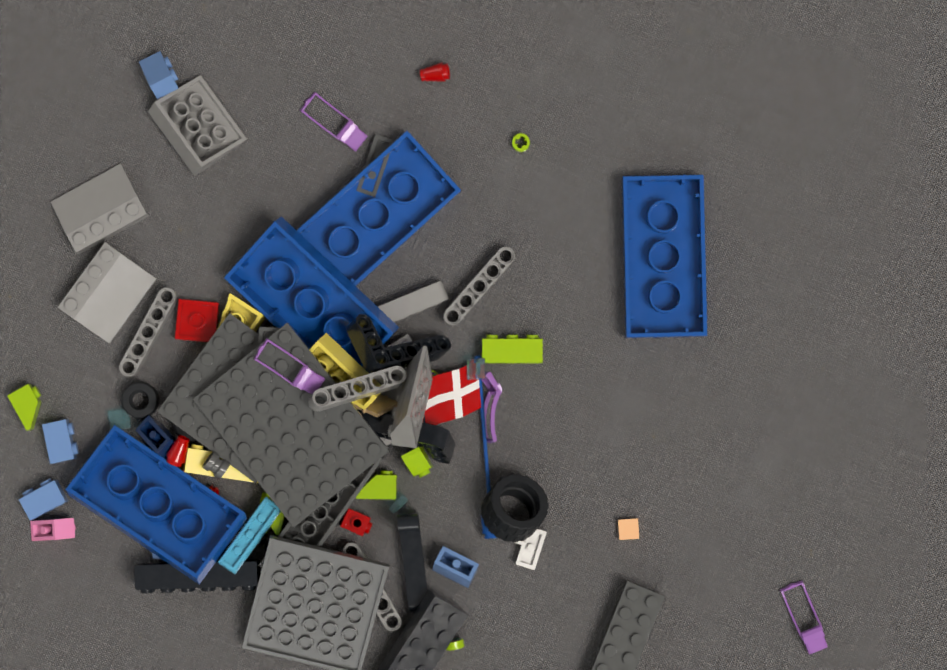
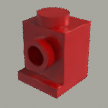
[340,508,373,537]

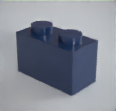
[135,415,176,459]

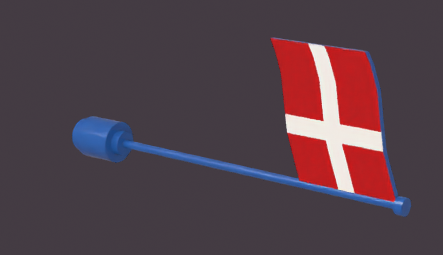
[424,355,497,539]

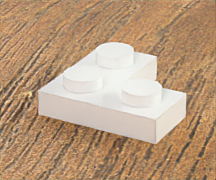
[514,529,547,570]

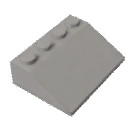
[148,75,247,176]
[51,163,150,254]
[58,242,156,344]
[388,346,433,448]

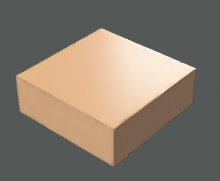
[618,518,639,540]

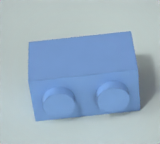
[139,51,179,99]
[42,419,79,464]
[19,478,69,521]
[432,546,479,588]

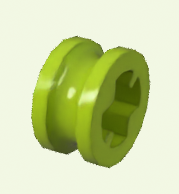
[512,133,530,152]

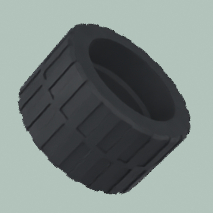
[481,474,549,542]

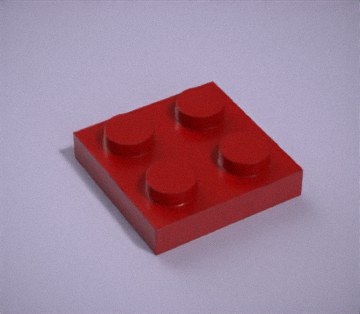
[175,299,219,342]

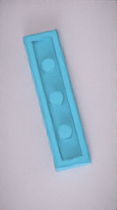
[218,497,281,574]

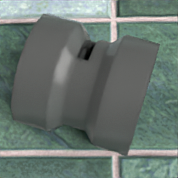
[202,451,231,479]

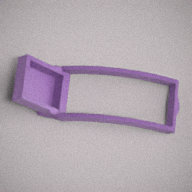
[299,92,368,152]
[254,338,325,394]
[478,371,502,444]
[780,581,828,655]

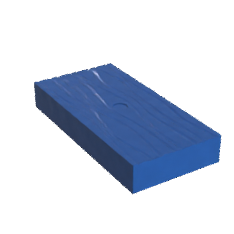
[297,131,461,286]
[622,175,707,338]
[224,216,399,367]
[65,425,247,585]

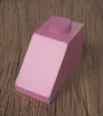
[30,518,75,541]

